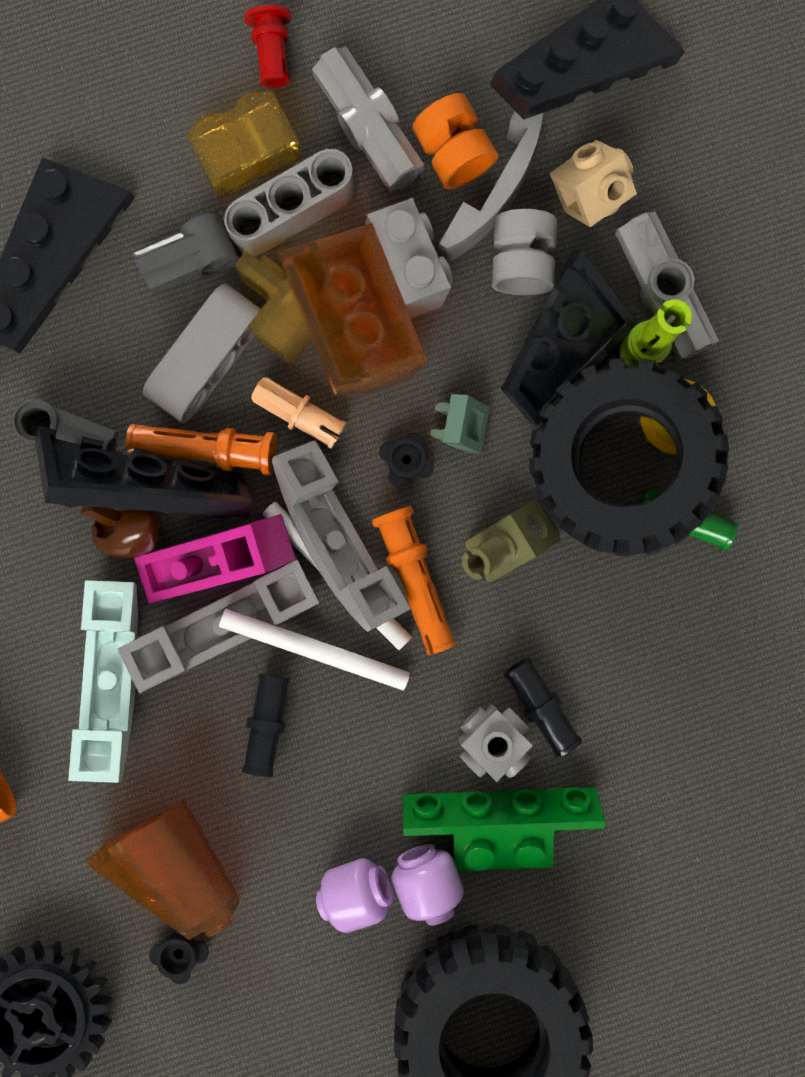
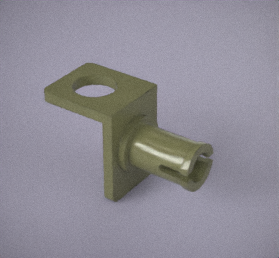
[462,500,560,582]

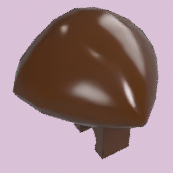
[80,506,160,558]

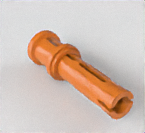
[126,424,277,476]
[371,505,456,655]

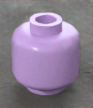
[391,844,464,926]
[316,858,394,933]

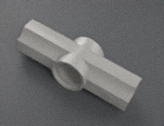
[312,47,424,192]
[615,211,719,362]

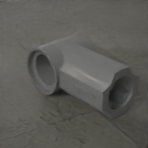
[134,212,239,294]
[12,399,119,452]

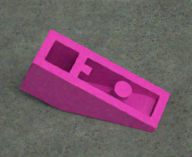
[134,514,296,604]

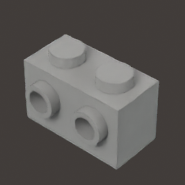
[362,198,453,323]

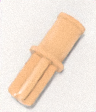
[251,377,347,449]

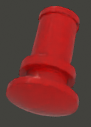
[244,5,291,88]

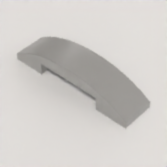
[438,112,543,262]
[272,440,411,632]
[117,560,319,693]

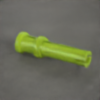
[619,299,692,366]

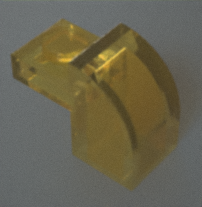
[234,251,319,367]

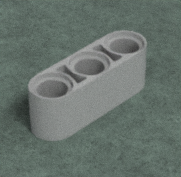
[224,149,355,256]
[142,283,266,424]

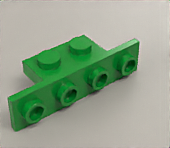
[402,787,605,871]

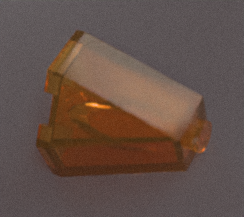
[85,798,241,940]

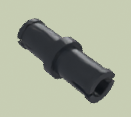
[503,657,582,757]
[242,674,290,777]

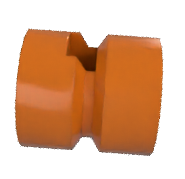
[412,93,499,190]

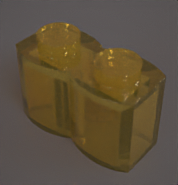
[186,91,301,197]

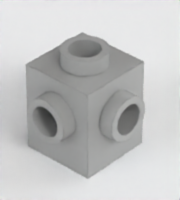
[458,704,533,782]

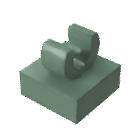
[430,394,490,454]

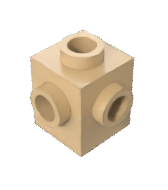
[550,140,637,227]

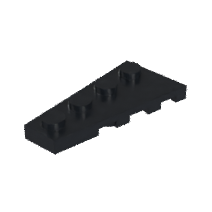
[490,0,685,120]
[0,157,135,353]

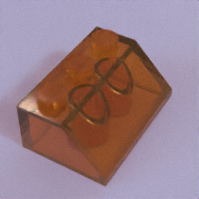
[278,223,428,396]

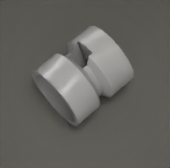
[491,209,557,296]

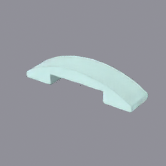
[68,580,138,783]

